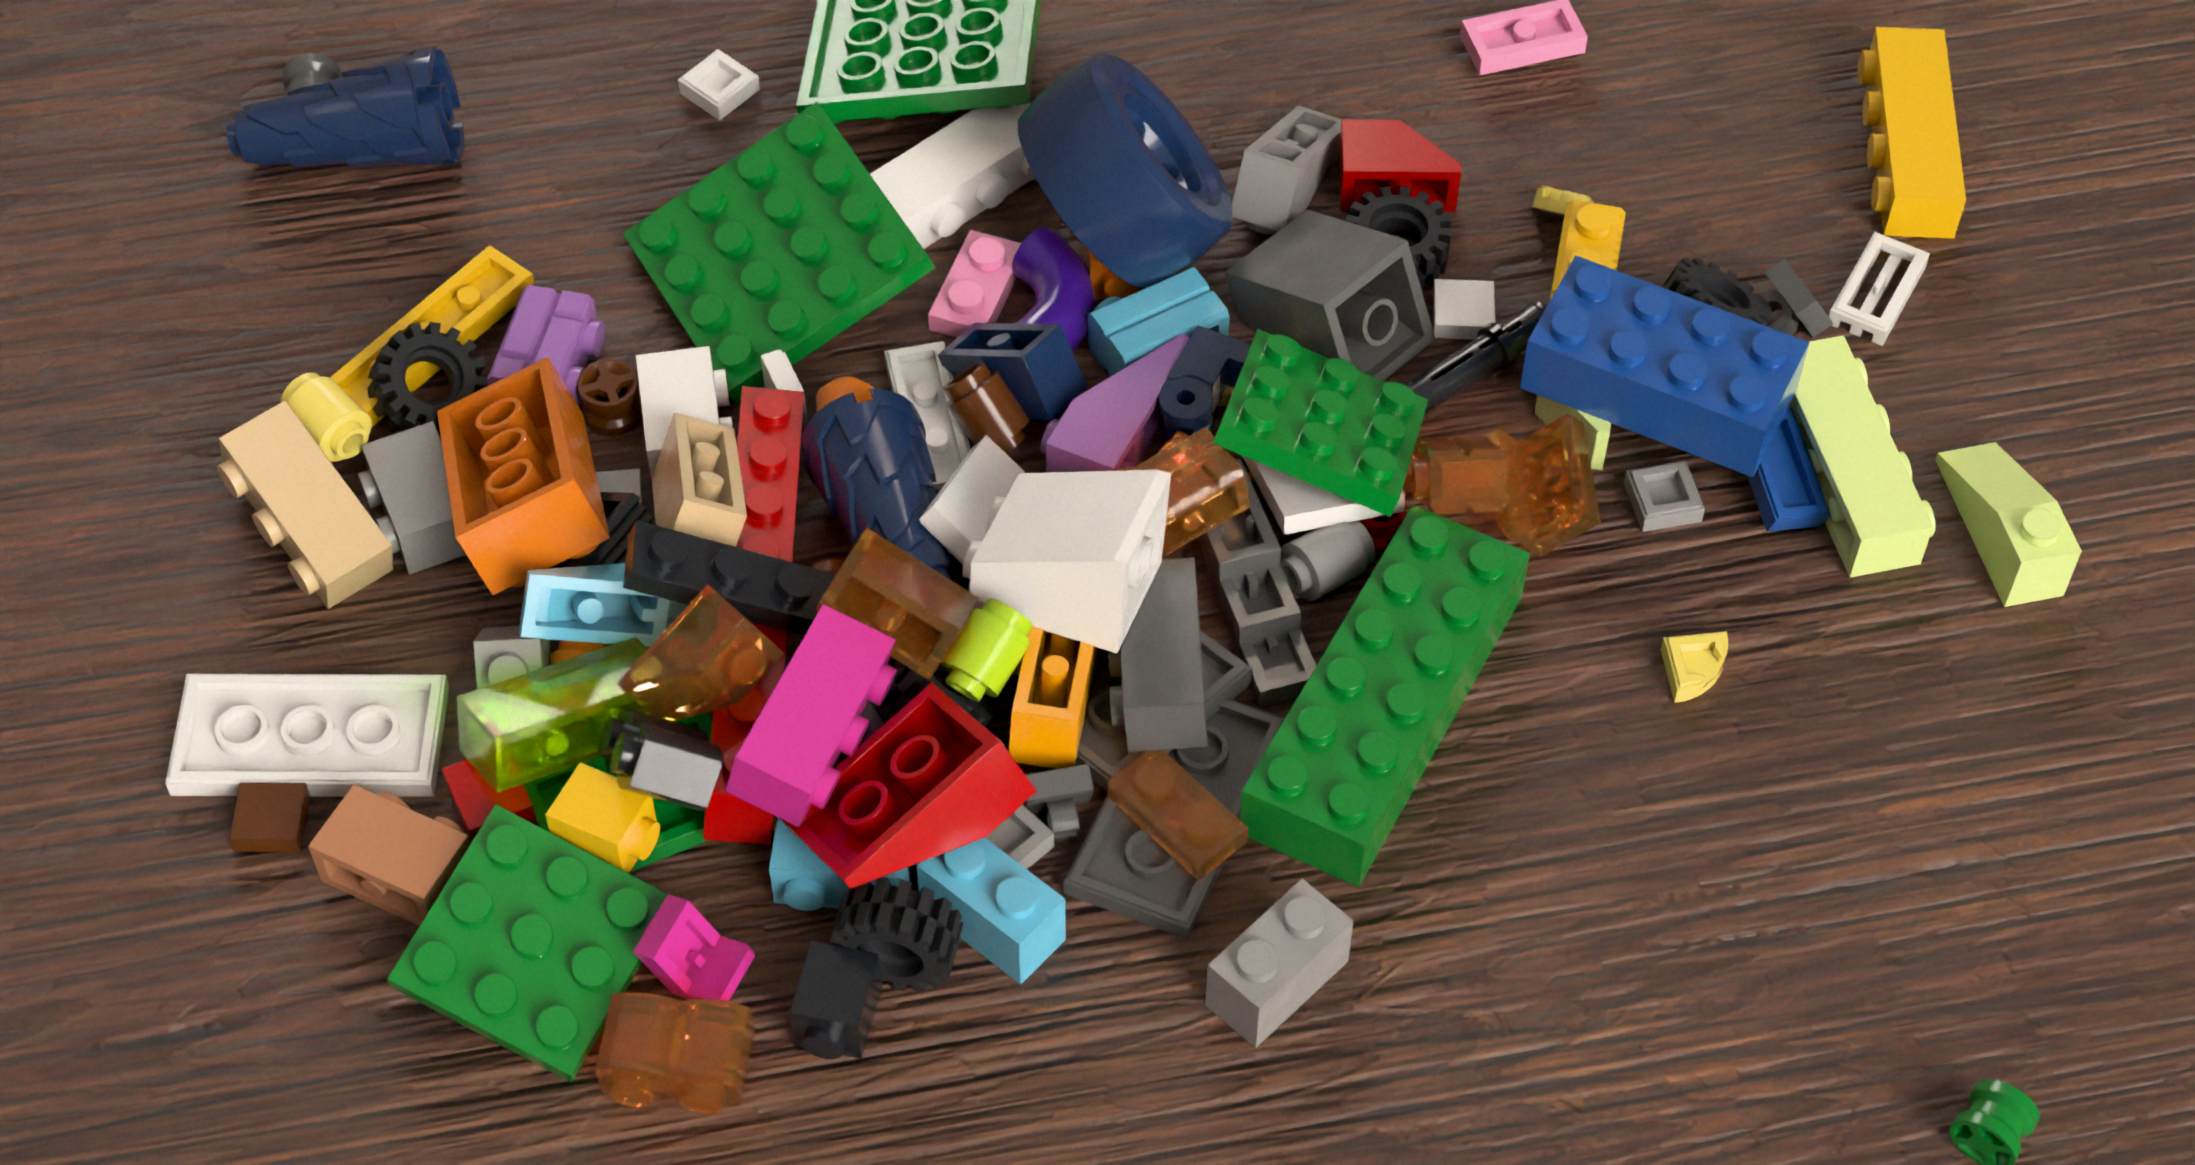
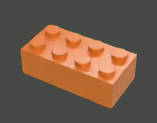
[437,356,610,595]

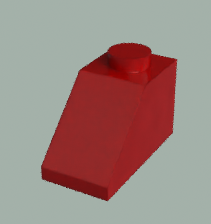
[1338,119,1462,212]

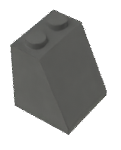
[1224,210,1435,381]

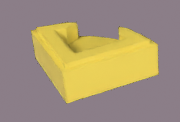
[1532,185,1594,216]
[1661,631,1728,703]

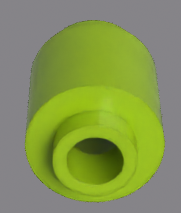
[941,598,1033,702]

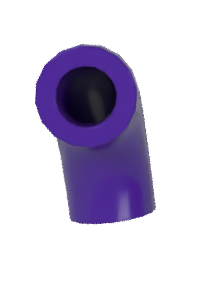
[1012,227,1096,352]

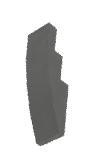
[1181,458,1317,708]

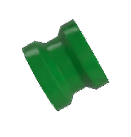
[1949,1079,2040,1165]

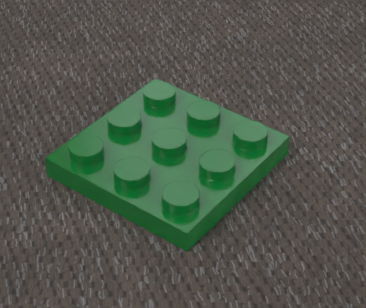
[1213,329,1429,517]
[387,804,668,1083]

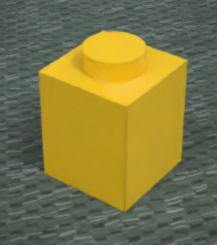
[545,762,660,874]

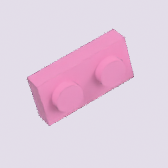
[1460,0,1588,76]
[928,230,1022,338]

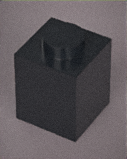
[790,941,882,1059]

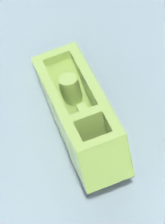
[1935,442,2082,607]

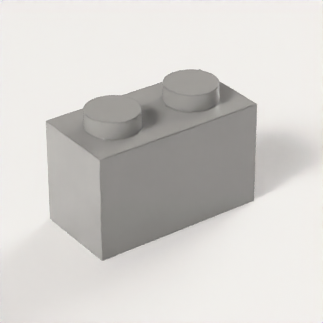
[357,421,466,575]
[1205,879,1354,1048]

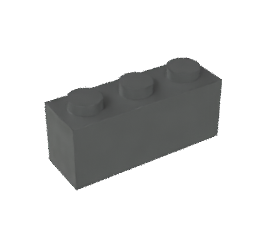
[1108,557,1208,752]

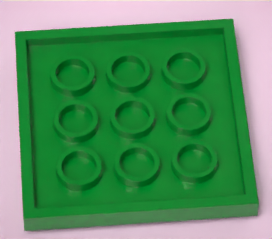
[796,0,1042,124]
[623,101,936,404]

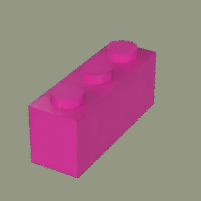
[725,604,897,827]

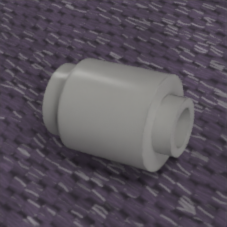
[1280,521,1375,601]

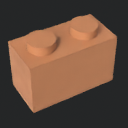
[308,784,471,926]

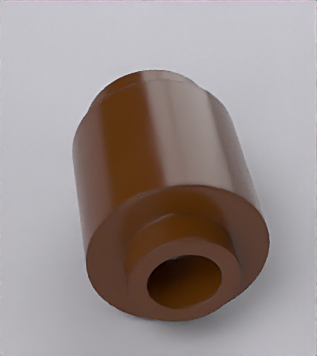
[942,361,1030,453]

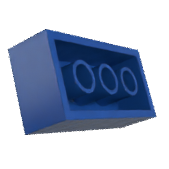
[1520,255,1810,477]

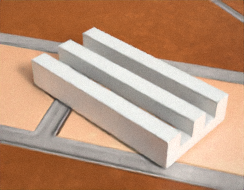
[1829,232,1930,346]

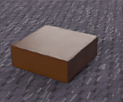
[230,783,311,852]

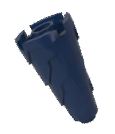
[227,46,464,168]
[800,389,952,618]

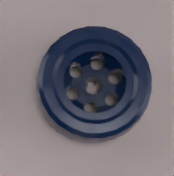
[1018,53,1232,289]

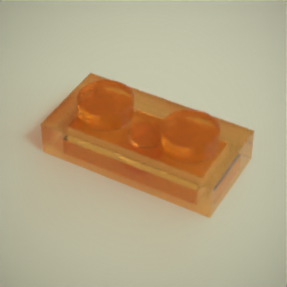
[1107,750,1249,881]

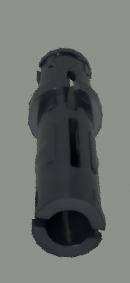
[1403,300,1546,415]

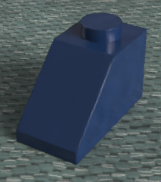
[938,323,1087,423]

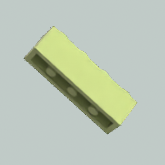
[1788,335,1935,578]

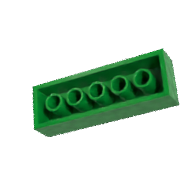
[1239,505,1530,887]

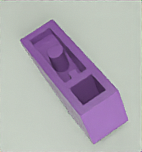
[1040,334,1190,472]

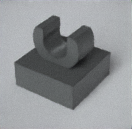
[1761,258,1833,338]
[1023,764,1094,841]

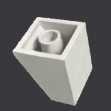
[962,470,1171,653]

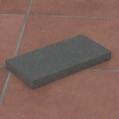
[1063,699,1284,940]

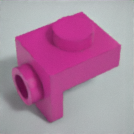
[633,894,755,1009]

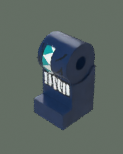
[1159,326,1250,443]

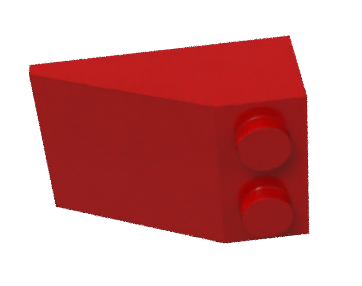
[780,683,1037,889]

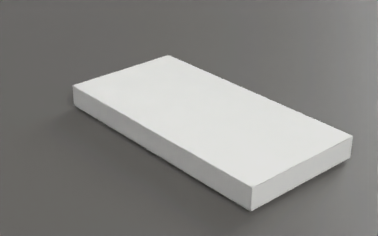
[165,674,449,797]

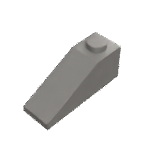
[1232,105,1342,235]

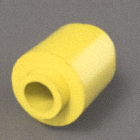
[281,373,372,462]

